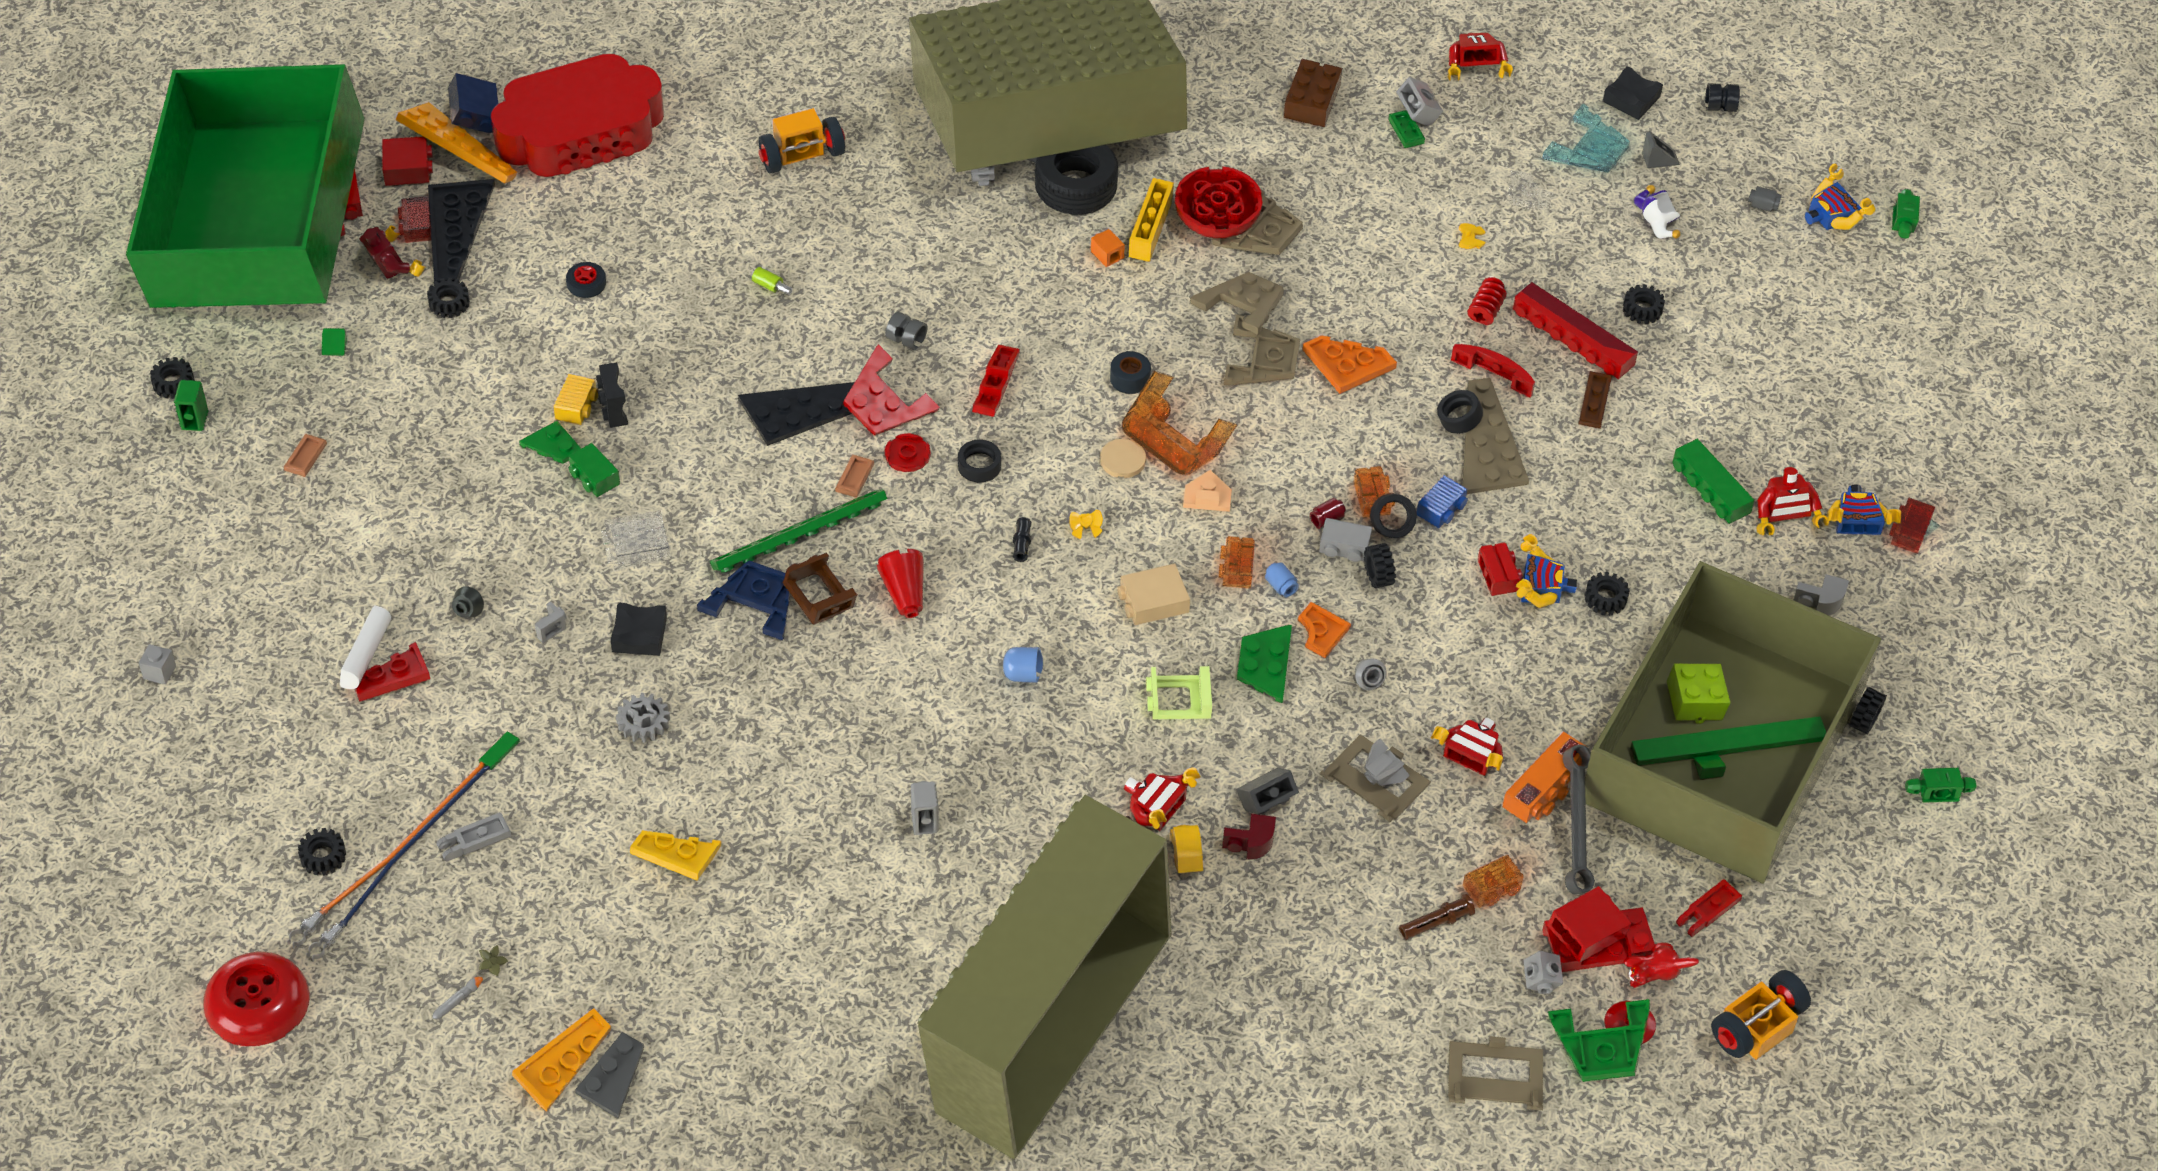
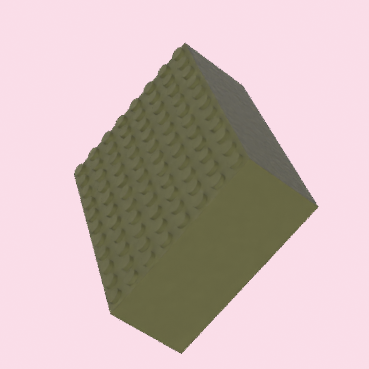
[909,0,1187,172]
[1585,561,1882,884]
[917,795,1172,1160]

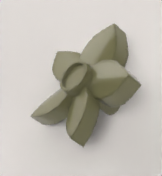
[479,945,508,976]

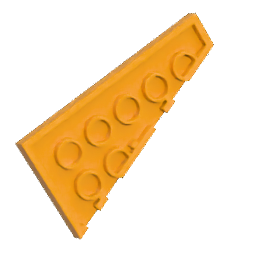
[396,102,517,183]

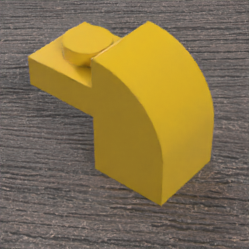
[1170,825,1203,873]

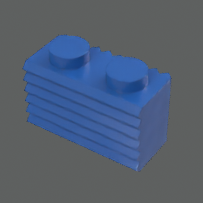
[1417,475,1468,528]

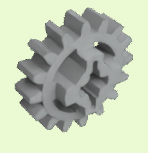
[616,693,670,743]

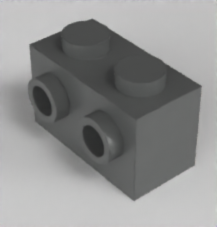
[1236,768,1299,815]

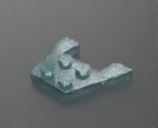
[1542,104,1630,173]

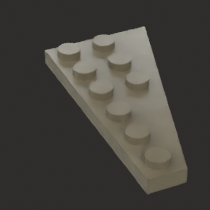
[1462,378,1529,494]

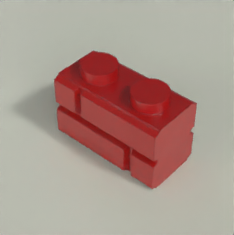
[1477,542,1523,596]

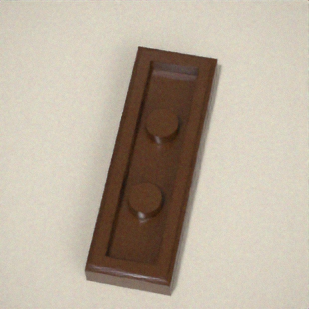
[1578,371,1612,429]

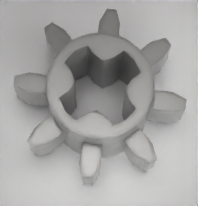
[971,166,995,186]

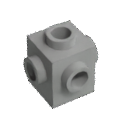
[1524,951,1563,994]

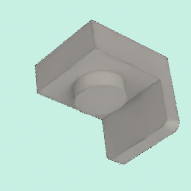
[535,601,567,643]

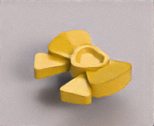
[1459,223,1486,249]
[1069,510,1103,539]

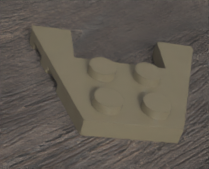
[1212,190,1303,255]
[1190,272,1284,335]
[1224,314,1300,386]

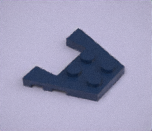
[697,560,790,641]

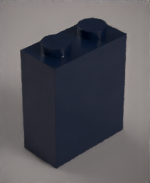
[448,73,499,133]

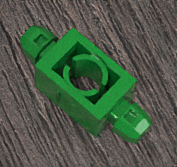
[1892,189,1920,239]
[1905,768,1976,803]

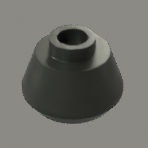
[452,586,484,618]

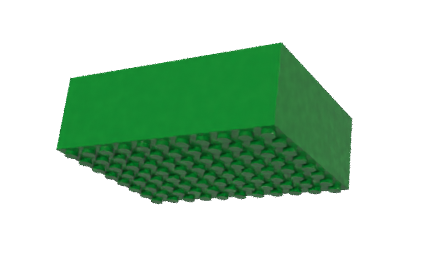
[126,64,365,308]

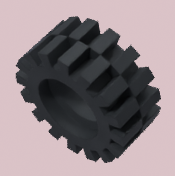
[427,278,470,318]
[1623,284,1665,324]
[150,357,195,399]
[1364,543,1396,588]
[1585,572,1630,616]
[1849,687,1887,735]
[298,828,346,876]

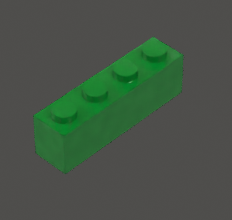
[1672,438,1755,524]

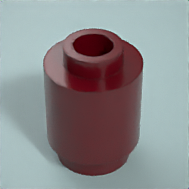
[1310,498,1346,529]

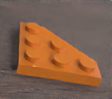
[1302,335,1397,394]

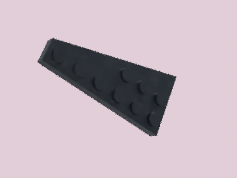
[428,179,495,283]

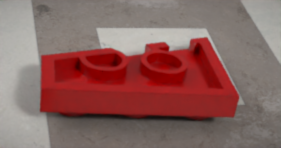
[355,641,431,702]

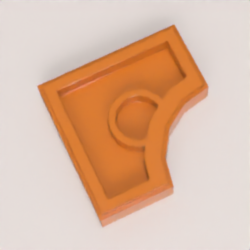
[1298,602,1351,658]

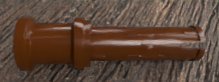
[1399,893,1475,940]

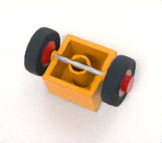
[759,108,845,173]
[1711,970,1811,1060]

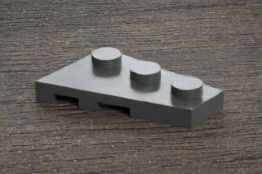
[575,1032,644,1119]

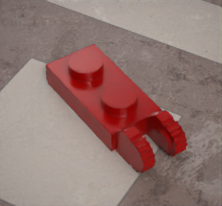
[1676,879,1743,937]

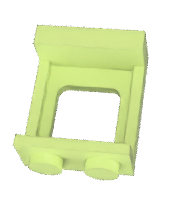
[1146,666,1212,719]

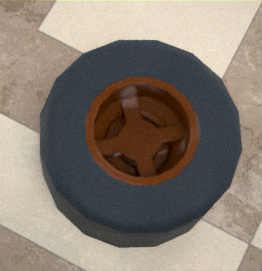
[1110,351,1151,394]

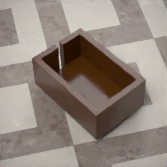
[1283,59,1343,127]

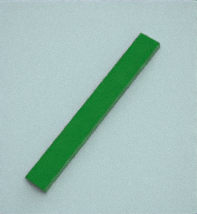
[1631,716,1826,766]

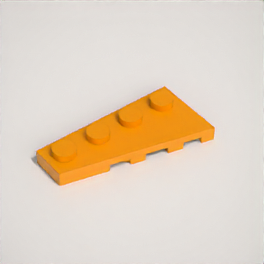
[512,1008,611,1112]

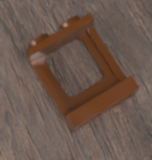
[783,552,858,625]

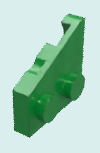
[519,421,581,464]

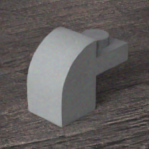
[1793,574,1849,616]

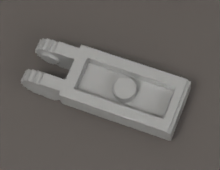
[436,812,511,861]

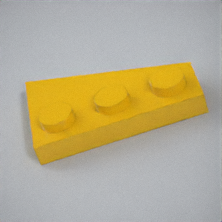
[630,830,721,881]

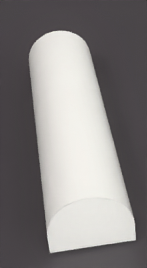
[340,605,391,689]

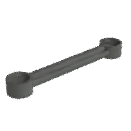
[1563,744,1595,895]

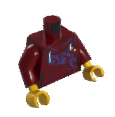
[359,225,426,279]

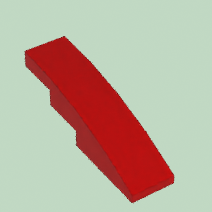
[972,344,1020,417]

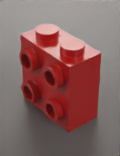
[382,136,433,186]

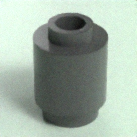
[1748,186,1782,212]

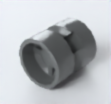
[885,311,928,350]

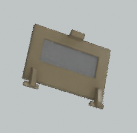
[1320,734,1431,822]
[1448,1036,1543,1111]

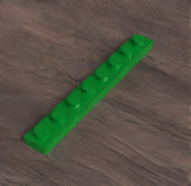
[709,489,888,573]

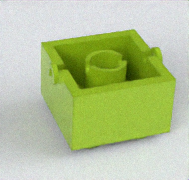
[1667,664,1730,724]

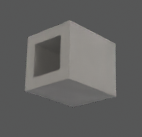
[139,644,176,685]

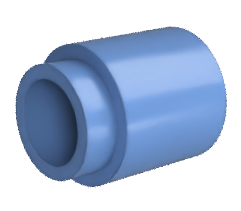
[1265,563,1299,598]

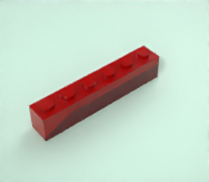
[1513,282,1638,379]

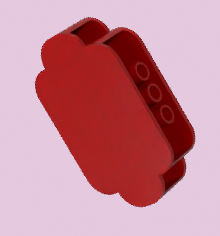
[491,54,664,177]

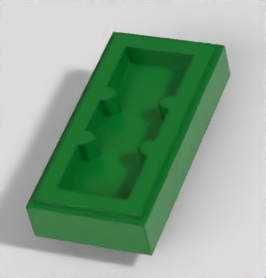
[1388,110,1425,148]

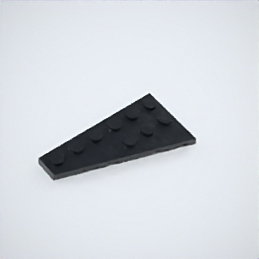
[738,382,855,446]

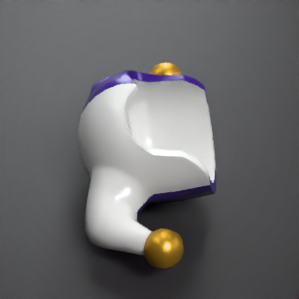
[1634,185,1681,239]

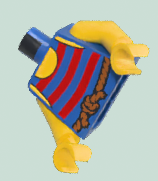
[1805,164,1875,230]
[1827,484,1901,535]
[1516,534,1577,608]

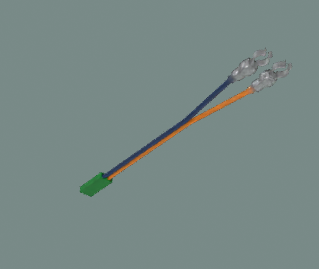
[287,731,520,961]

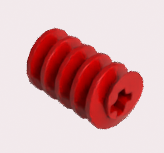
[1467,277,1507,325]

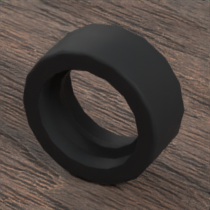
[1437,390,1483,434]
[958,439,1001,483]
[1370,493,1417,539]

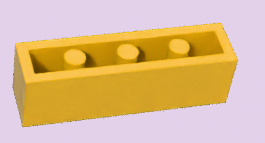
[1129,178,1174,262]

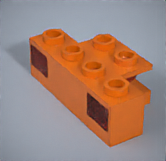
[1502,731,1588,823]

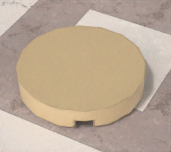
[1100,439,1146,478]

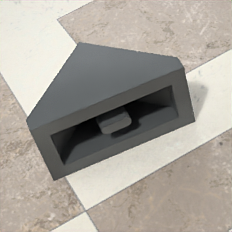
[1642,131,1680,168]

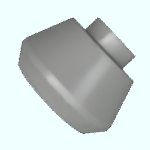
[1355,658,1387,691]

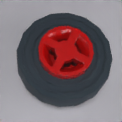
[566,262,606,298]

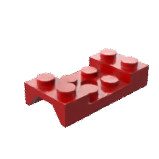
[1542,907,1655,972]

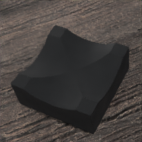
[1602,66,1663,120]
[596,362,628,428]
[610,602,667,656]

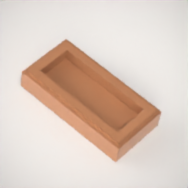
[284,434,327,477]
[835,454,874,498]

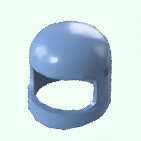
[1003,647,1043,683]

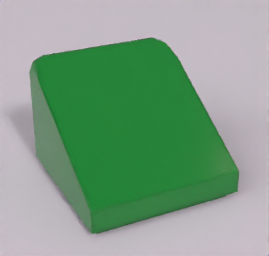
[321,328,347,356]
[1693,754,1726,779]

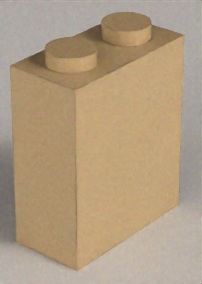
[1117,563,1190,625]

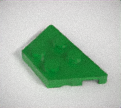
[1237,625,1292,703]

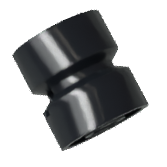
[1705,83,1740,112]

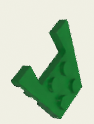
[1548,999,1650,1082]

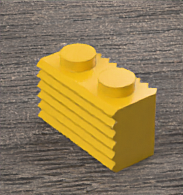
[554,374,599,425]

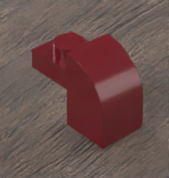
[1222,814,1276,860]

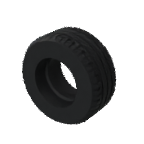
[1035,145,1118,215]

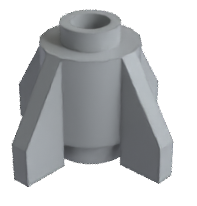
[1364,739,1410,786]

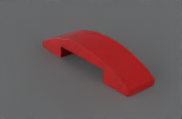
[1451,344,1535,398]

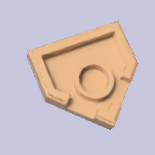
[1183,470,1232,512]

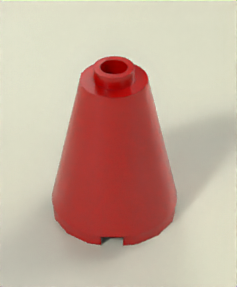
[876,549,924,618]

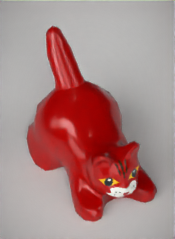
[1624,942,1699,988]

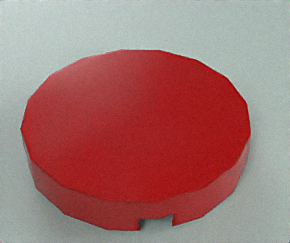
[885,433,931,472]

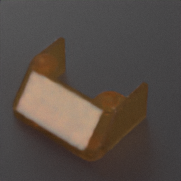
[1122,370,1237,475]

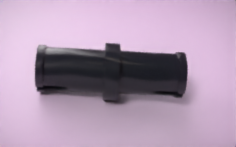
[1013,517,1032,562]

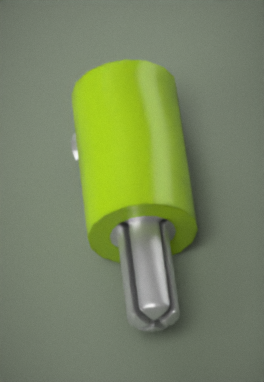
[752,267,793,295]

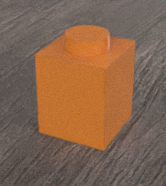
[1091,229,1125,267]

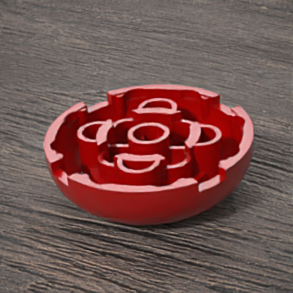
[1175,166,1263,239]
[203,951,310,1046]

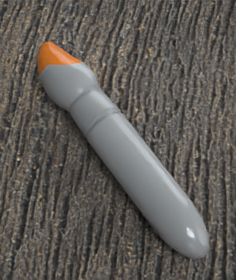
[432,977,483,1019]

